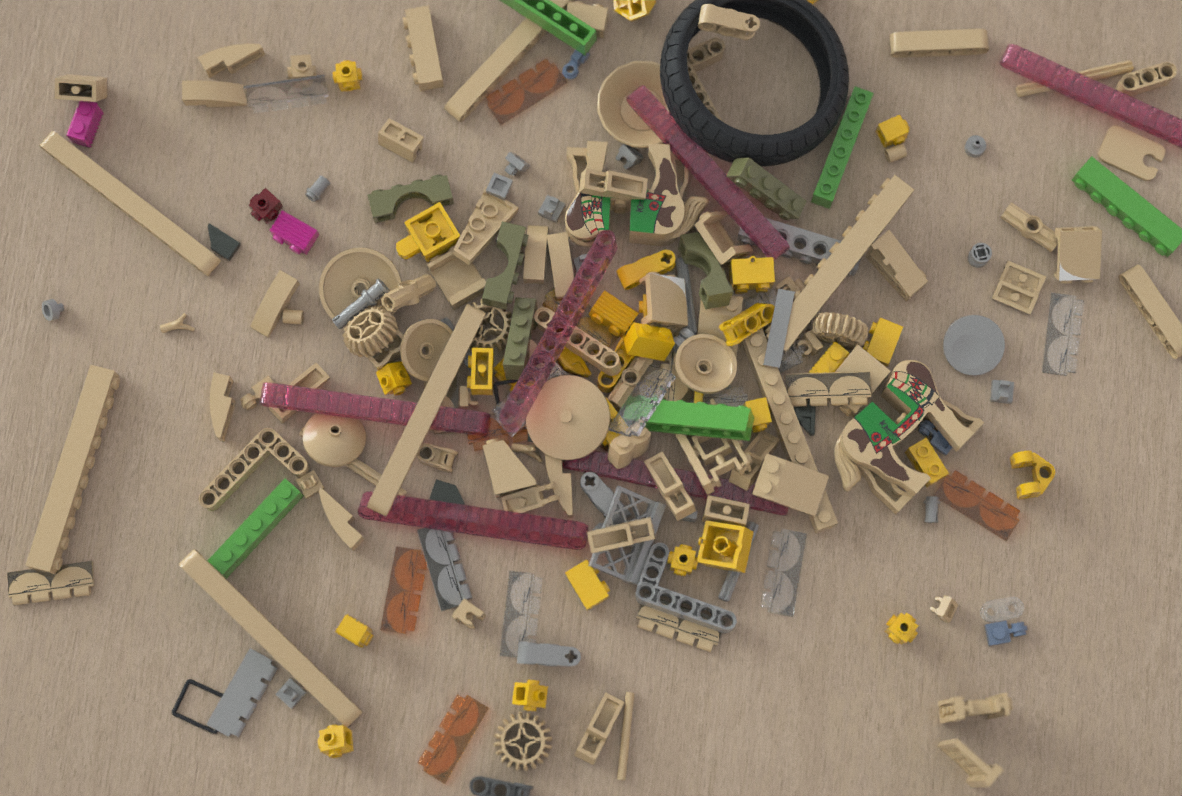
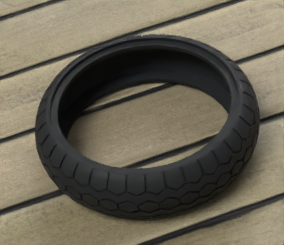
[660,0,849,167]

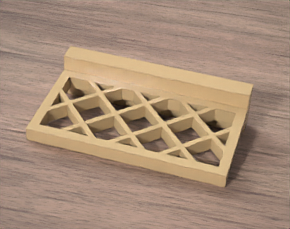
[937,738,1003,788]

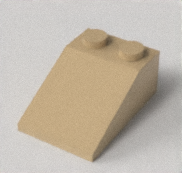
[697,296,743,357]
[752,453,829,517]

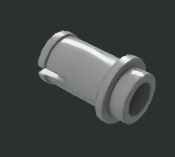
[305,175,330,202]
[924,496,940,523]

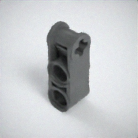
[469,776,534,796]

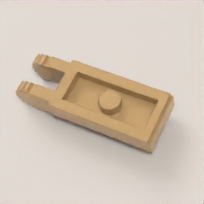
[501,482,560,518]

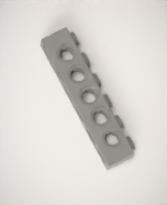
[737,212,860,276]

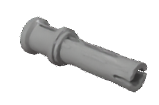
[332,278,390,329]

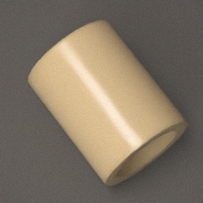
[884,143,907,163]
[283,309,304,325]

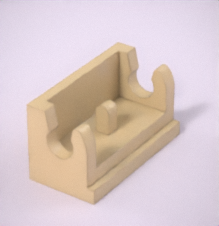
[378,118,424,163]
[452,599,486,629]

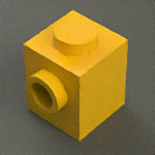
[875,114,909,149]

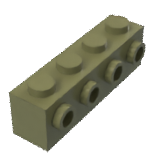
[726,158,807,221]

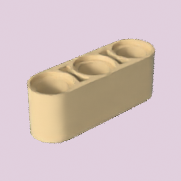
[1116,62,1177,98]

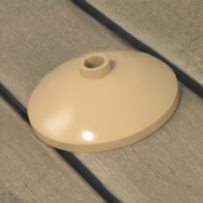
[400,319,453,382]
[675,334,737,394]
[303,409,366,467]

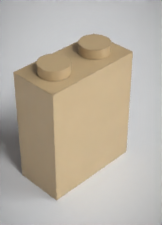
[55,74,107,102]

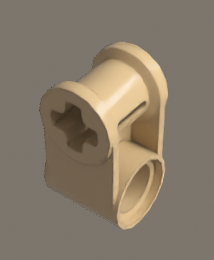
[417,443,458,473]

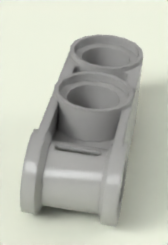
[580,472,631,525]
[517,641,581,666]

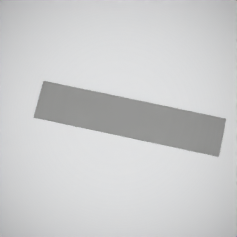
[763,289,795,368]

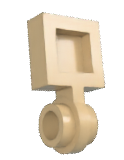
[240,376,281,411]

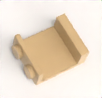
[427,246,486,310]

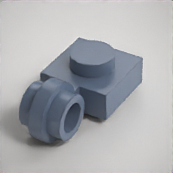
[562,50,590,80]
[917,420,952,456]
[984,621,1028,646]

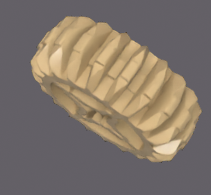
[470,299,512,351]
[342,306,398,358]
[812,312,868,348]
[494,712,552,771]

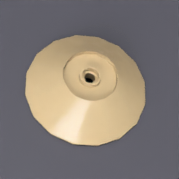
[597,61,681,148]

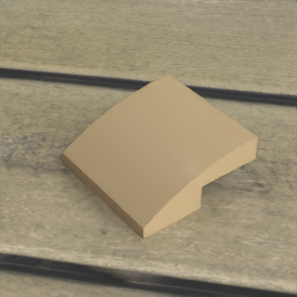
[992,261,1046,315]

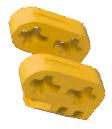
[1009,450,1055,500]

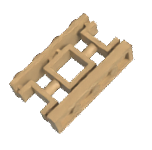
[674,398,753,495]
[938,693,1013,723]

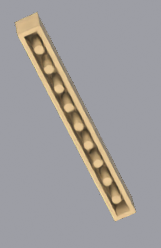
[765,175,915,354]
[742,329,838,534]
[25,365,120,575]

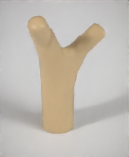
[160,313,195,333]
[511,443,542,463]

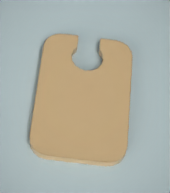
[1098,125,1165,181]

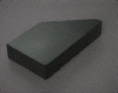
[207,223,241,261]
[794,399,816,436]
[429,479,467,512]

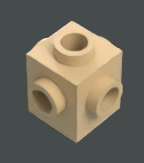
[287,55,317,88]

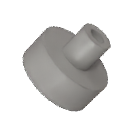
[964,135,986,157]
[42,299,64,321]

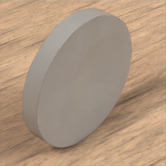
[943,315,1005,375]

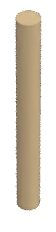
[617,692,634,780]

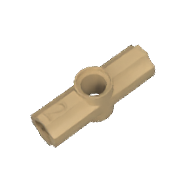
[1000,202,1058,252]
[381,274,436,312]
[607,356,655,411]

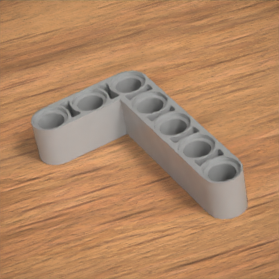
[635,543,737,633]

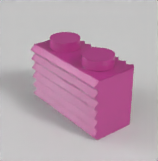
[66,101,104,148]
[269,210,319,255]

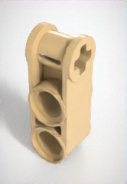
[698,4,760,40]

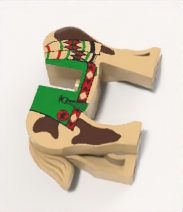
[565,141,709,247]
[834,360,984,515]

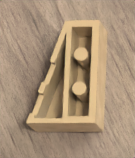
[865,230,928,302]

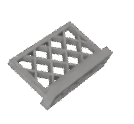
[588,486,666,585]

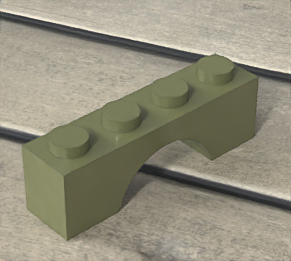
[368,174,454,224]
[482,221,529,310]
[678,232,733,309]
[503,297,538,380]

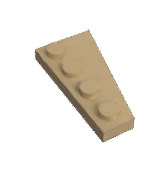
[453,187,519,265]

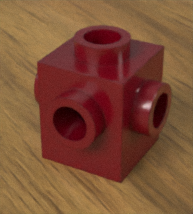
[248,188,283,224]

